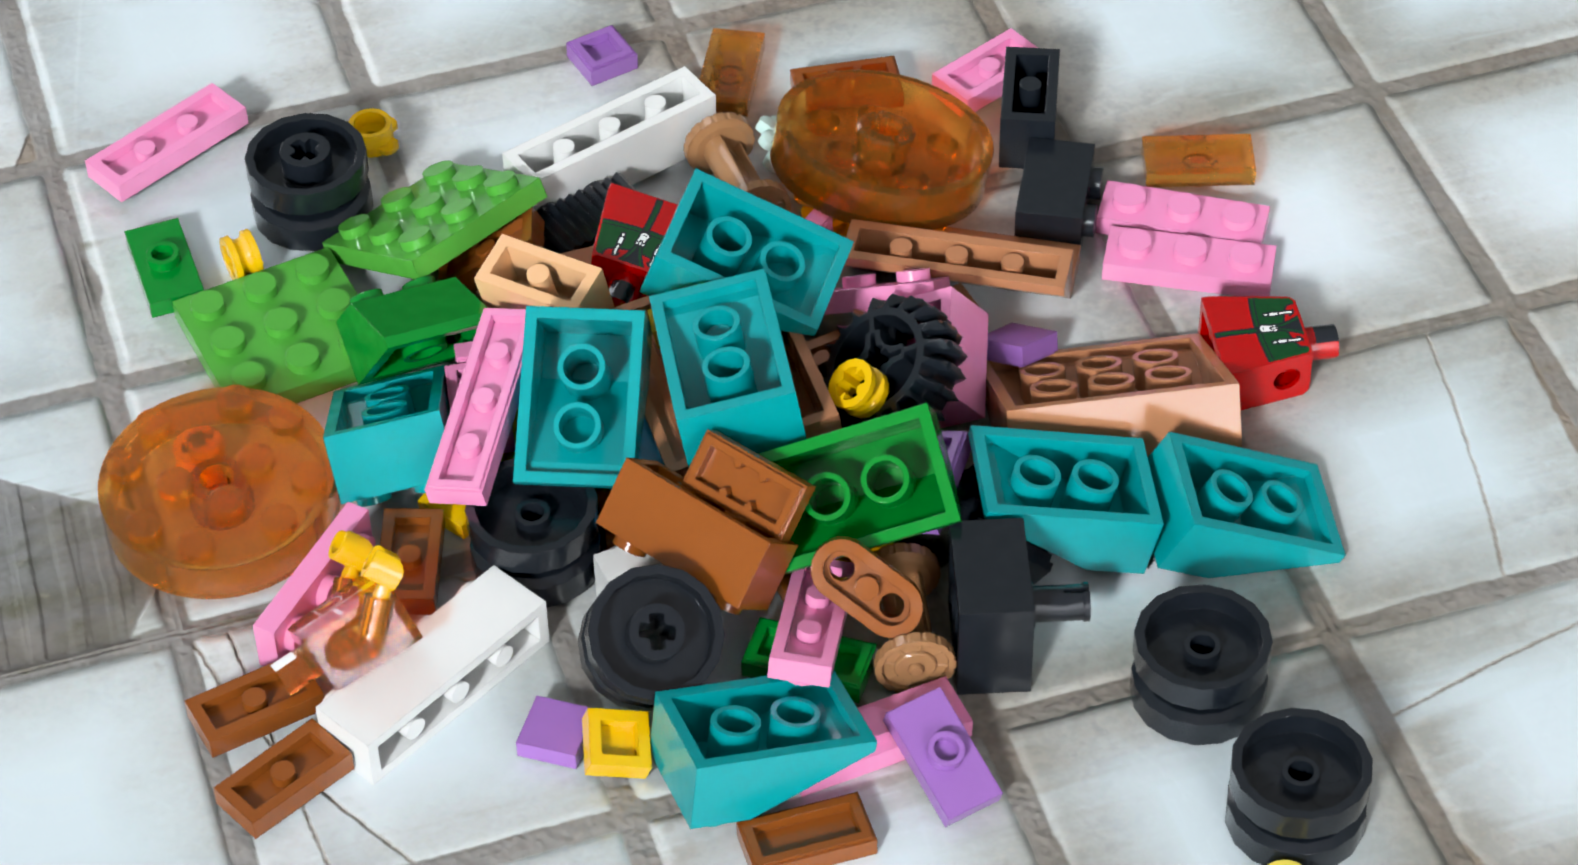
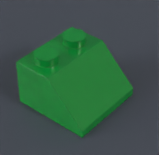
[336,275,488,385]

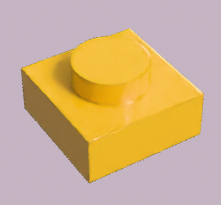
[582,708,652,779]

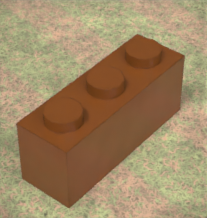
[596,457,798,615]

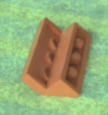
[844,215,1081,299]

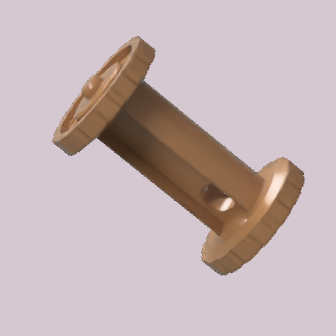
[683,112,791,212]
[873,543,956,693]

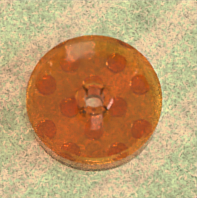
[770,69,994,231]
[98,385,341,599]

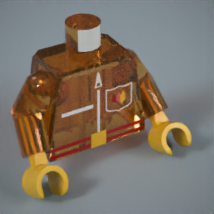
[270,530,423,696]

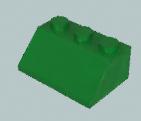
[758,403,962,574]

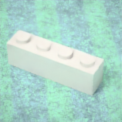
[502,66,716,211]
[316,565,550,785]

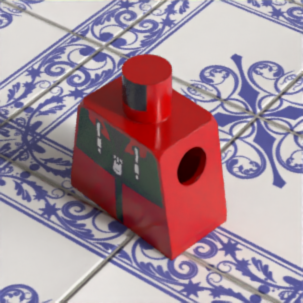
[591,183,678,307]
[1198,296,1339,411]

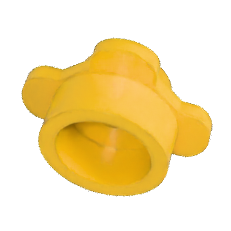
[348,108,399,158]

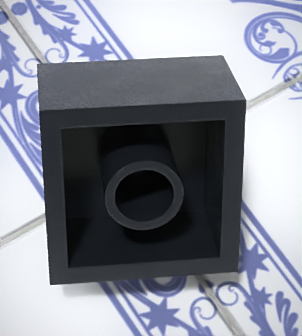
[947,518,1091,695]

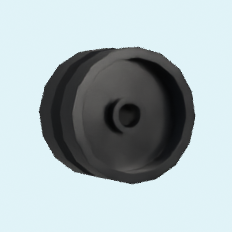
[244,113,373,251]
[465,458,603,608]
[578,564,725,711]
[1130,585,1273,745]
[1225,708,1373,865]

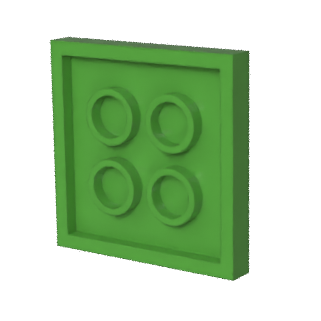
[322,160,548,279]
[172,247,357,425]

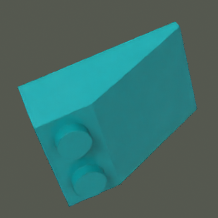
[639,168,854,336]
[649,268,807,467]
[513,306,653,488]
[323,365,450,507]
[968,425,1164,574]
[1148,432,1346,579]
[650,670,877,829]

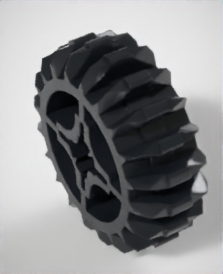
[817,293,968,428]

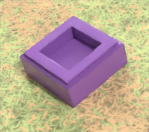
[566,25,638,86]
[987,322,1058,368]
[516,696,591,769]

